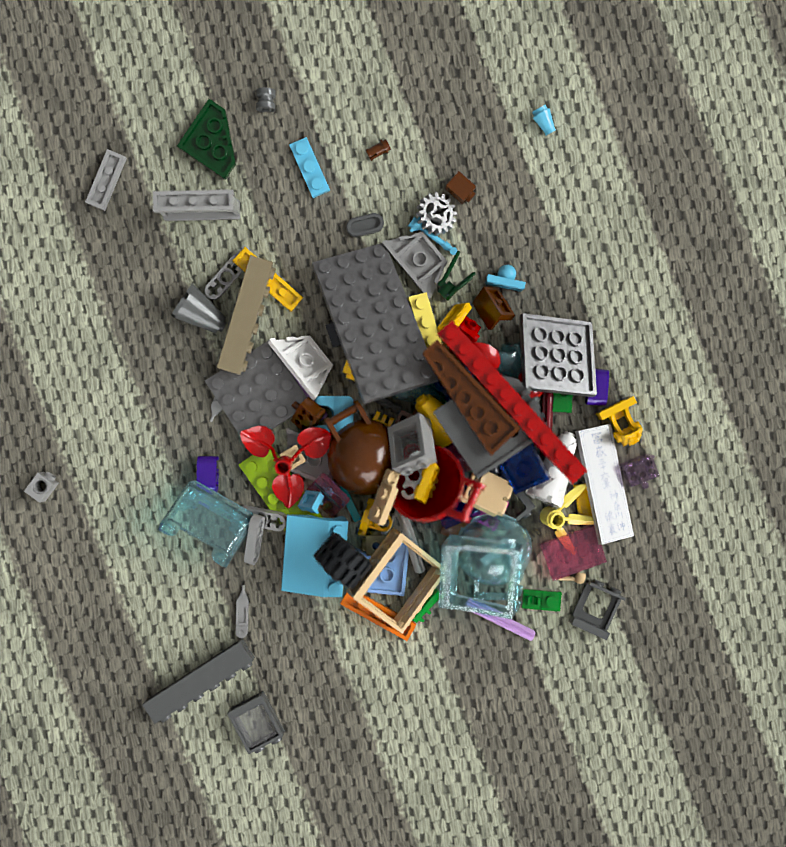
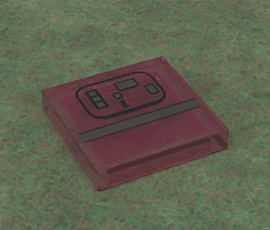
[307,473,351,518]

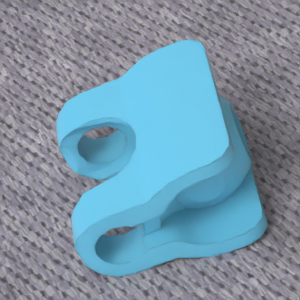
[315,396,354,432]

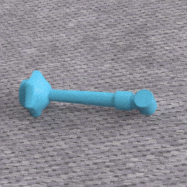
[408,216,457,255]

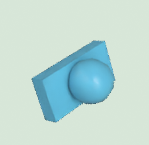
[485,265,526,292]

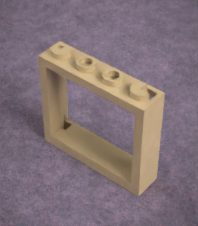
[345,528,448,633]

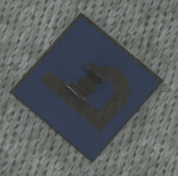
[505,509,556,561]

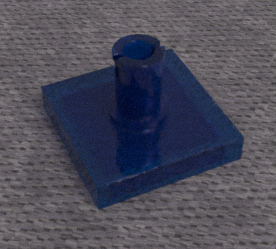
[499,444,551,494]

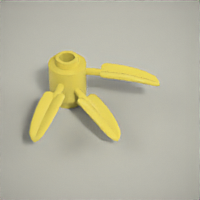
[540,484,594,554]

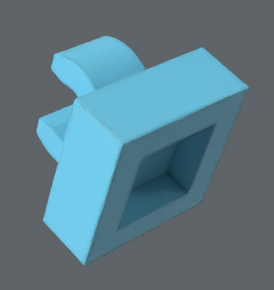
[298,490,324,514]

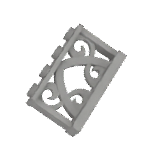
[153,190,240,221]

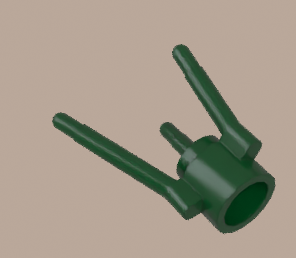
[437,251,476,301]

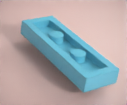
[289,137,330,198]

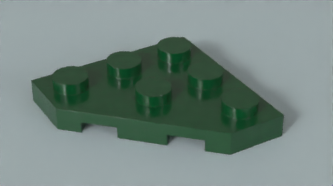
[177,99,236,180]

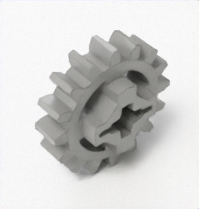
[416,192,457,236]

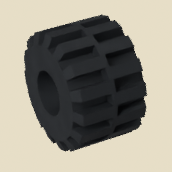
[313,532,372,590]

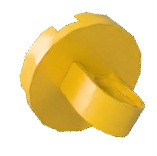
[358,498,393,536]

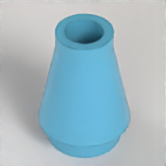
[532,105,556,135]

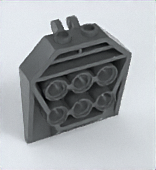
[433,376,541,479]

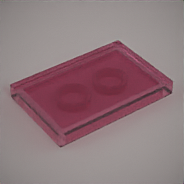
[540,525,607,581]

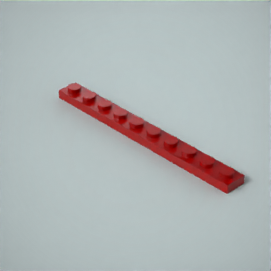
[437,321,588,484]

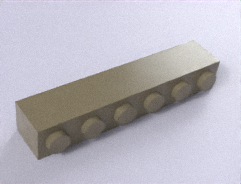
[217,255,276,376]

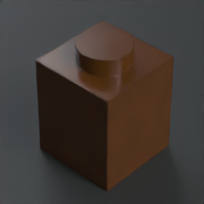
[445,171,476,204]

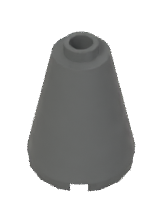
[171,284,227,333]

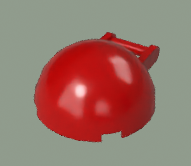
[393,446,486,523]

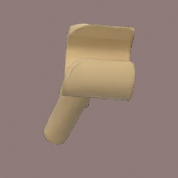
[558,571,586,584]

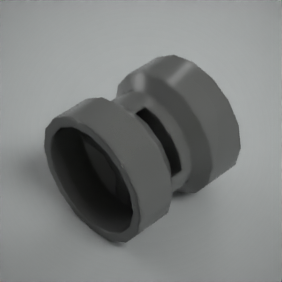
[256,87,276,112]

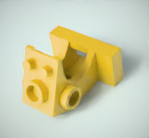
[596,396,643,447]

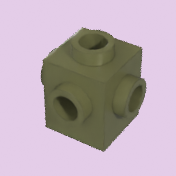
[362,530,386,556]

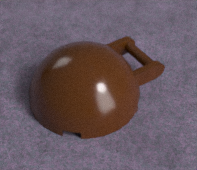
[323,400,392,496]

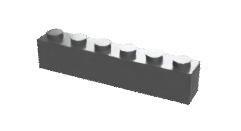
[142,638,255,724]

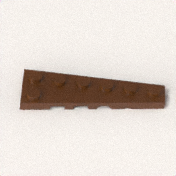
[422,339,520,456]

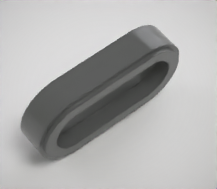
[346,213,384,237]

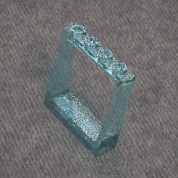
[439,534,526,619]

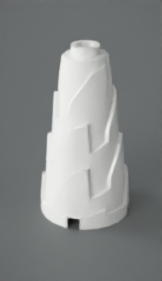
[525,431,577,508]

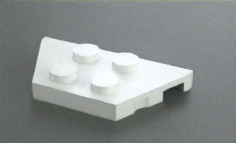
[268,336,333,400]

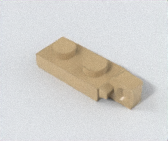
[368,468,400,526]

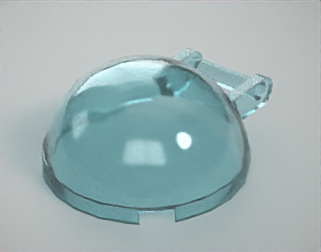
[455,514,532,603]

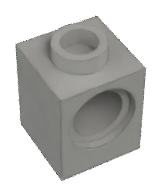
[24,471,59,503]

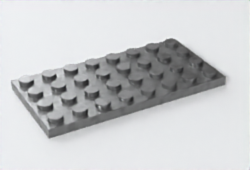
[312,243,439,404]

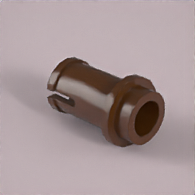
[365,139,391,161]

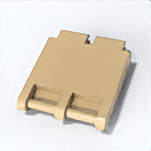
[461,472,513,517]

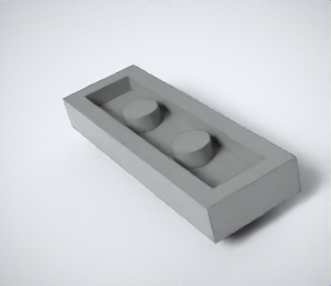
[85,149,127,211]

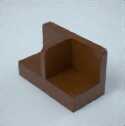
[473,287,515,330]

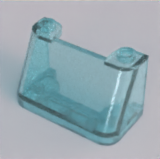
[157,481,253,568]

